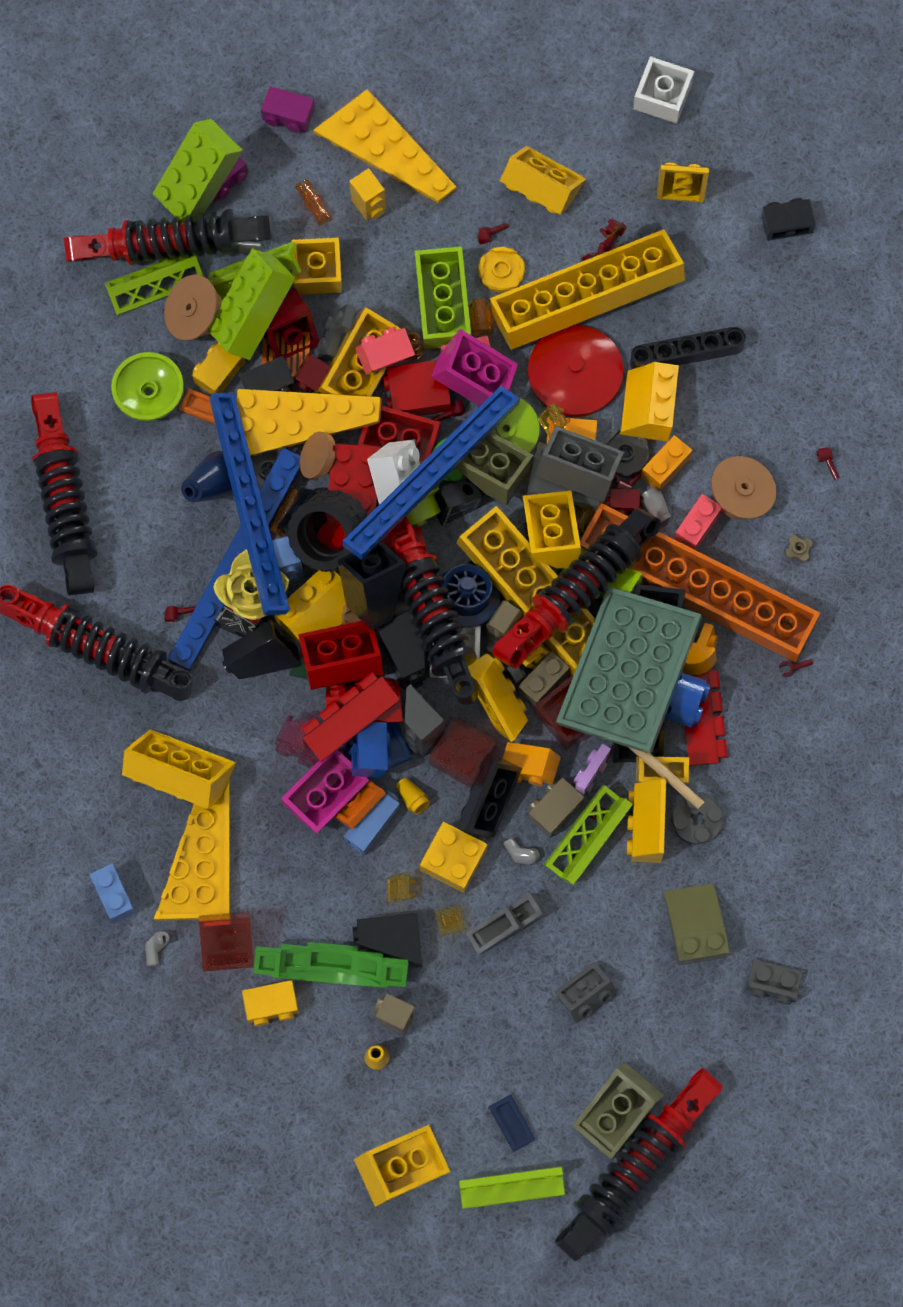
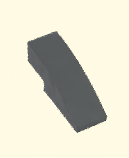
[465,893,547,955]

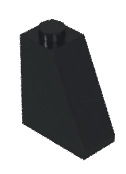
[222,621,301,680]
[352,913,422,967]

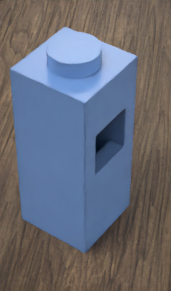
[344,790,400,856]

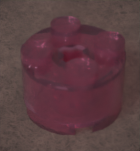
[274,715,319,768]

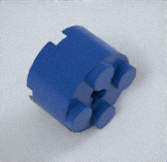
[664,673,711,727]

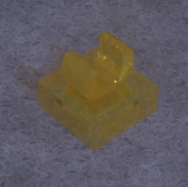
[538,403,571,438]
[388,873,416,903]
[435,905,465,936]

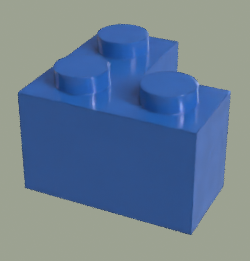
[344,722,391,778]

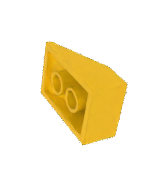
[657,163,709,202]
[354,1125,450,1207]

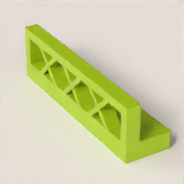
[208,241,301,300]
[104,254,204,315]
[544,785,633,885]
[459,1167,565,1209]

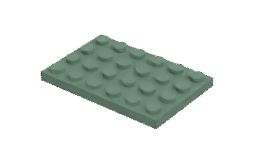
[556,587,702,754]

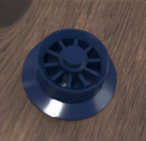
[440,564,500,628]

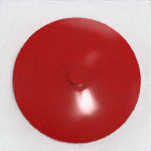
[528,325,623,417]

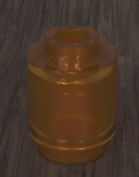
[468,298,494,335]

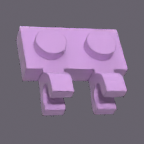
[572,743,611,796]

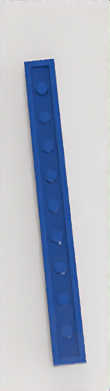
[343,386,520,560]
[209,393,290,615]
[168,448,300,671]

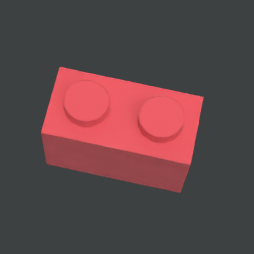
[355,327,415,375]
[674,494,722,550]

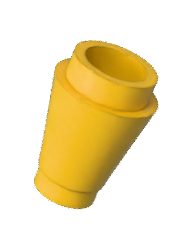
[396,777,430,815]
[364,1044,390,1070]

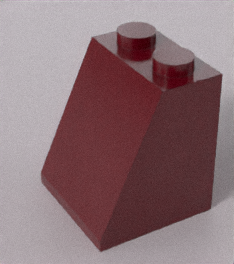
[263,284,319,359]

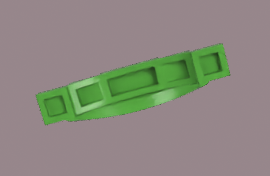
[253,942,408,988]

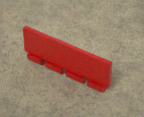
[679,670,728,766]
[301,672,400,762]

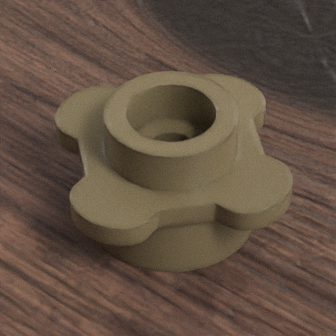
[785,535,812,562]

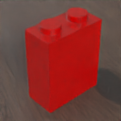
[383,360,451,416]

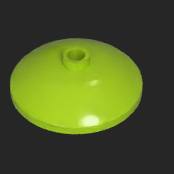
[111,352,184,421]

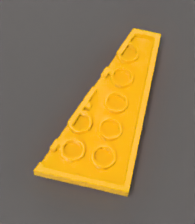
[313,89,457,204]
[236,389,382,456]
[154,779,230,921]

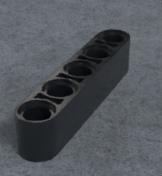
[630,327,746,369]

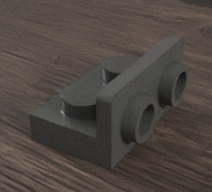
[746,959,803,1005]
[554,962,617,1023]

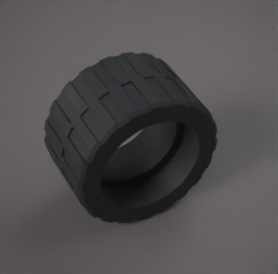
[287,490,367,572]

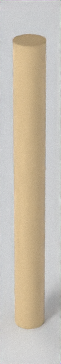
[629,747,704,809]

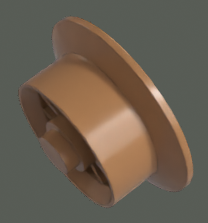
[164,275,222,341]
[711,456,776,519]

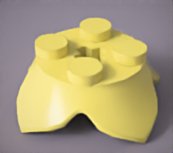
[213,549,289,620]

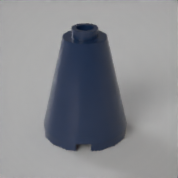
[181,451,234,502]

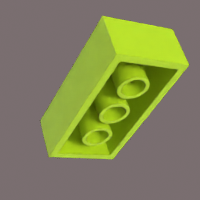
[152,119,243,222]
[415,246,471,350]
[208,248,295,360]

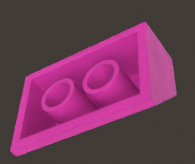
[431,329,518,406]
[281,750,369,834]

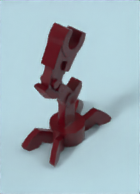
[581,219,627,261]

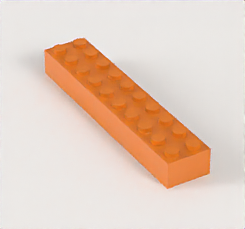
[580,503,820,663]

